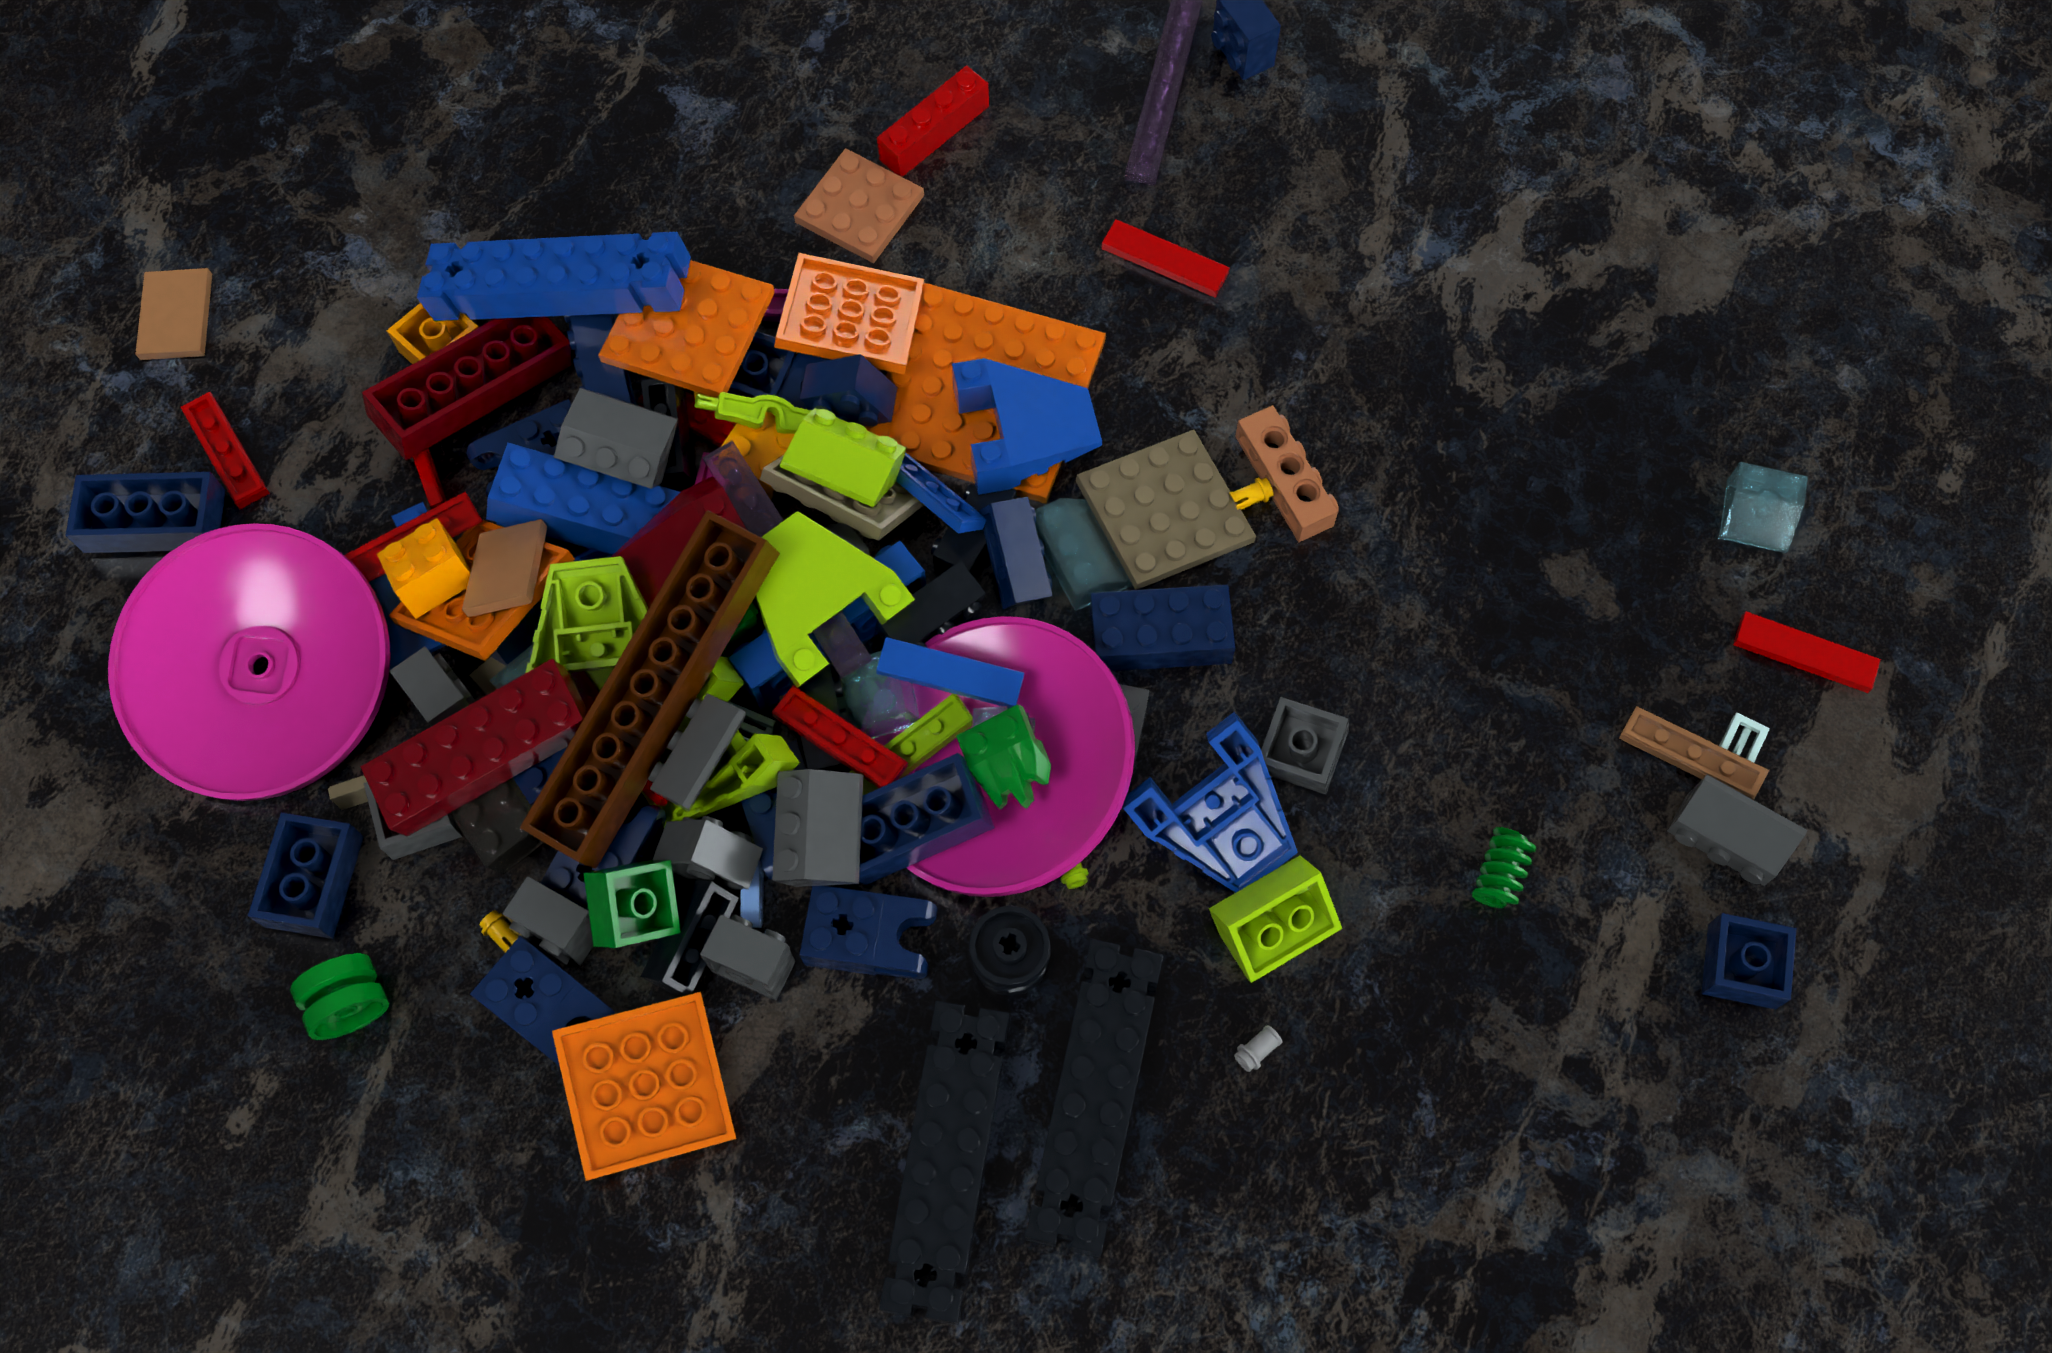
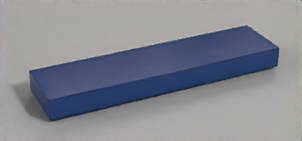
[896,452,986,533]
[876,637,1024,708]

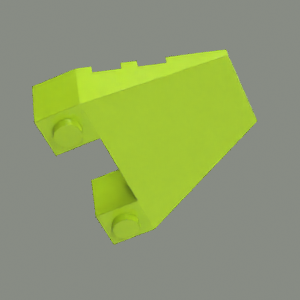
[755,511,915,688]
[525,556,648,676]
[641,656,800,828]

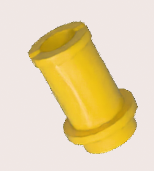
[1229,477,1274,510]
[479,910,519,953]

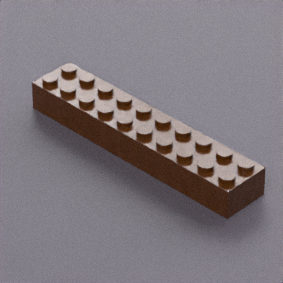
[520,510,780,869]

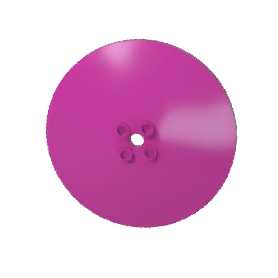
[108,523,390,801]
[863,616,1135,897]

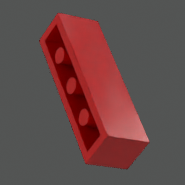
[877,65,989,177]

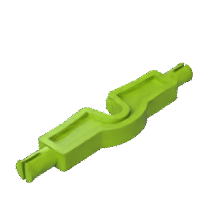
[694,392,812,434]

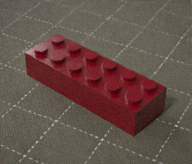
[362,317,572,461]
[360,658,588,837]

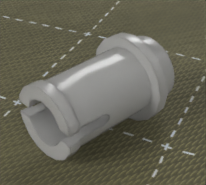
[1234,1025,1283,1072]

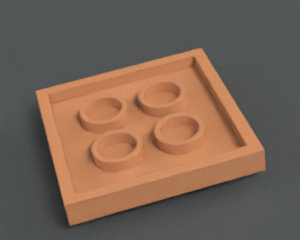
[794,148,924,263]

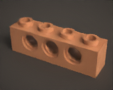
[1235,405,1339,542]

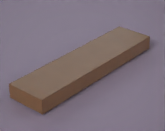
[1619,706,1769,800]

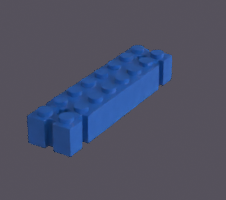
[417,232,691,321]

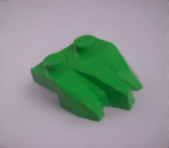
[956,704,1051,810]

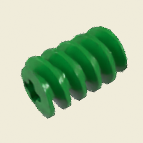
[1472,827,1536,908]

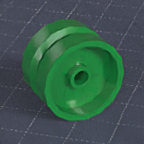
[290,953,390,1040]

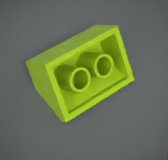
[780,408,907,507]
[1209,855,1342,983]

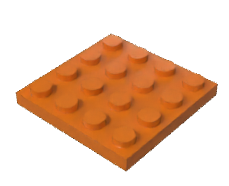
[774,253,924,374]
[598,260,775,398]
[388,520,575,661]
[552,992,736,1181]

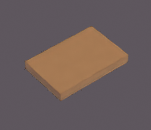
[136,268,212,360]
[462,519,547,617]

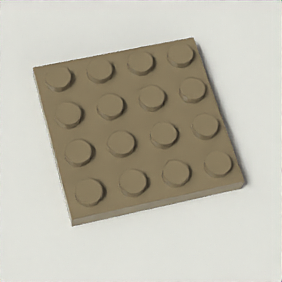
[1076,430,1256,590]
[760,455,924,541]

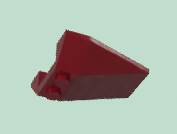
[611,476,755,609]

